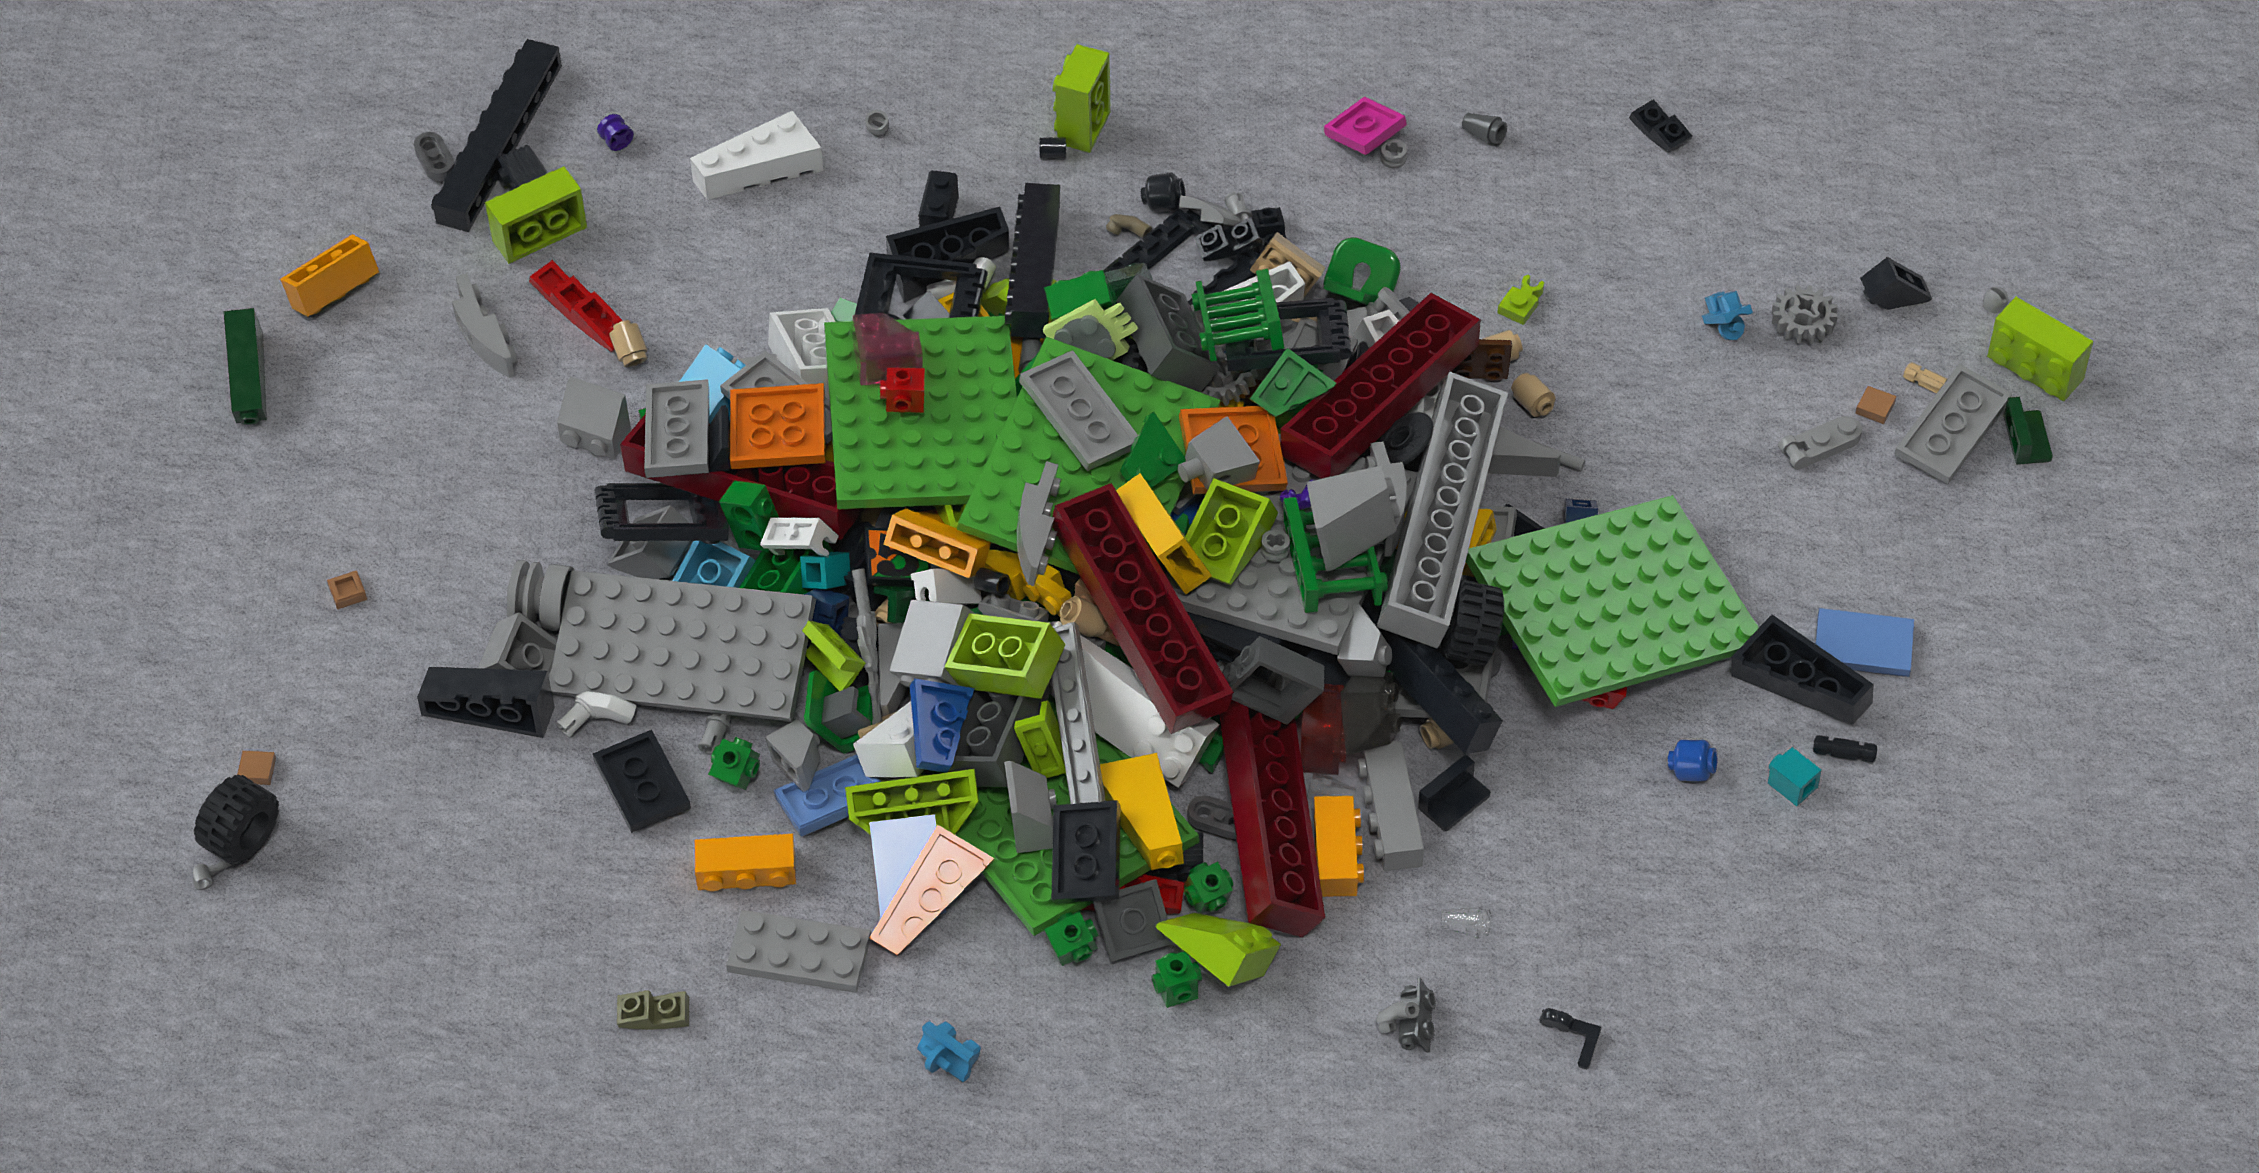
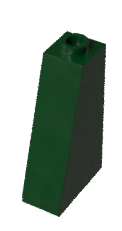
[223,308,267,425]

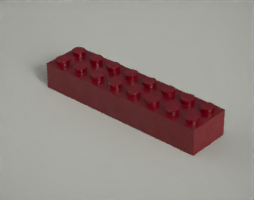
[1280,293,1481,479]
[620,413,865,540]
[1052,483,1234,734]
[1219,700,1326,937]

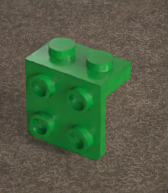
[804,670,873,754]

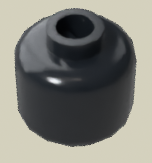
[1141,172,1186,213]

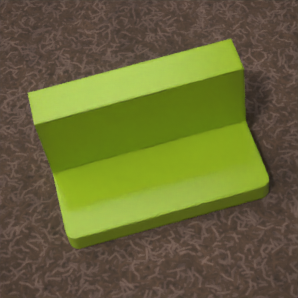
[802,621,866,691]
[1014,700,1066,778]

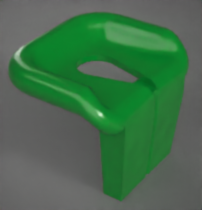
[1323,237,1401,305]

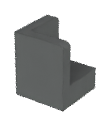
[821,686,871,739]

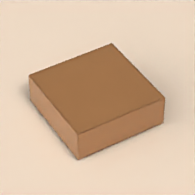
[1855,386,1896,424]
[327,570,367,610]
[237,750,276,785]

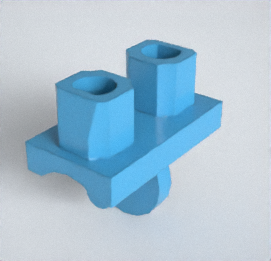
[1702,291,1753,340]
[917,1021,981,1082]

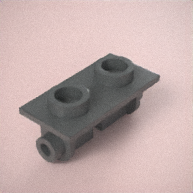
[1398,978,1436,1053]

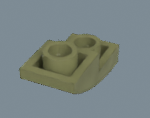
[617,990,690,1030]

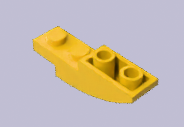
[984,550,1072,617]

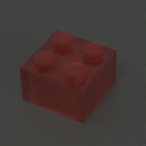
[1300,684,1350,775]

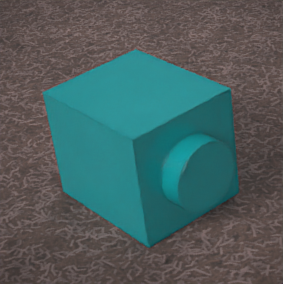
[800,552,850,589]
[1767,747,1822,806]

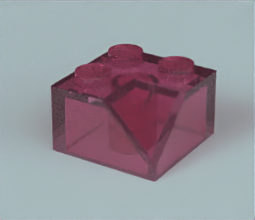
[852,313,923,385]

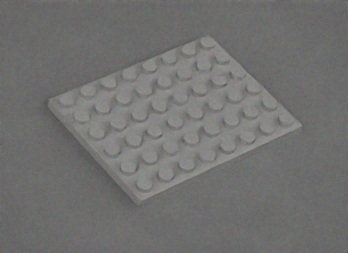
[1165,434,1417,655]

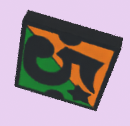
[863,527,931,587]

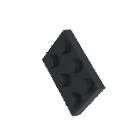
[593,730,691,833]
[1051,800,1121,904]

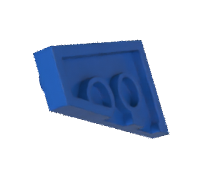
[910,678,974,773]

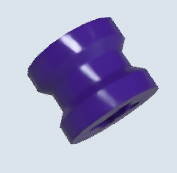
[597,114,634,151]

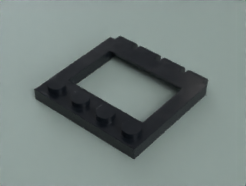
[1104,209,1260,306]
[853,252,988,321]
[1224,298,1352,373]
[594,483,728,544]

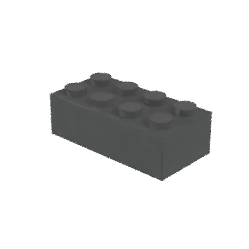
[1116,274,1220,392]
[947,683,1052,787]

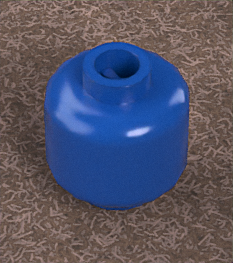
[1668,740,1718,781]

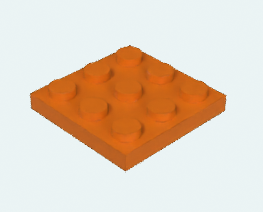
[730,383,826,469]
[1179,406,1288,494]

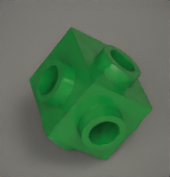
[708,737,760,790]
[1184,861,1234,914]
[1044,911,1099,966]
[1151,951,1202,1008]

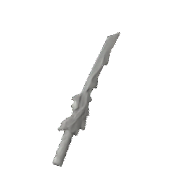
[852,569,882,725]

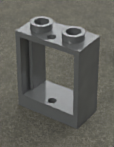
[1222,636,1324,725]

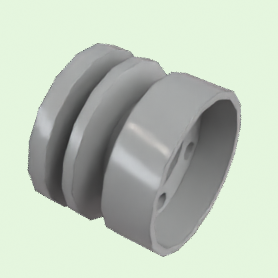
[507,560,574,631]

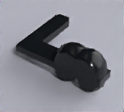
[1539,1008,1602,1070]

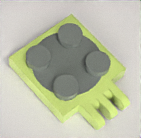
[1043,299,1138,360]

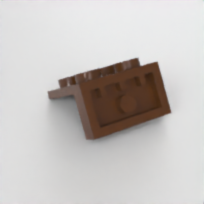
[1451,339,1512,381]

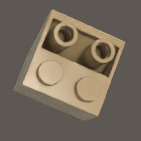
[1250,232,1325,297]

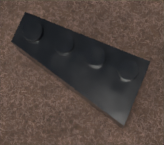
[886,207,1009,303]
[1731,614,1874,725]
[417,667,555,738]

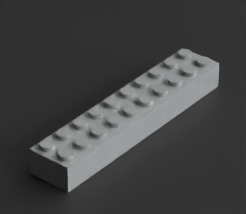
[1377,372,1508,648]

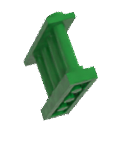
[1192,269,1285,361]
[1282,497,1387,613]

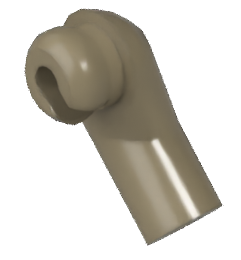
[1106,214,1152,239]

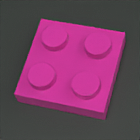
[1323,97,1407,155]

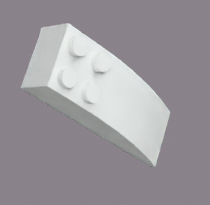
[1049,621,1220,788]

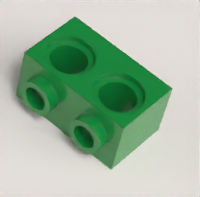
[719,480,779,552]

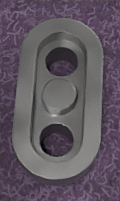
[414,132,455,181]
[1188,795,1237,839]

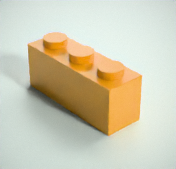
[280,234,380,317]
[883,509,991,578]
[1314,796,1364,897]
[695,833,796,891]

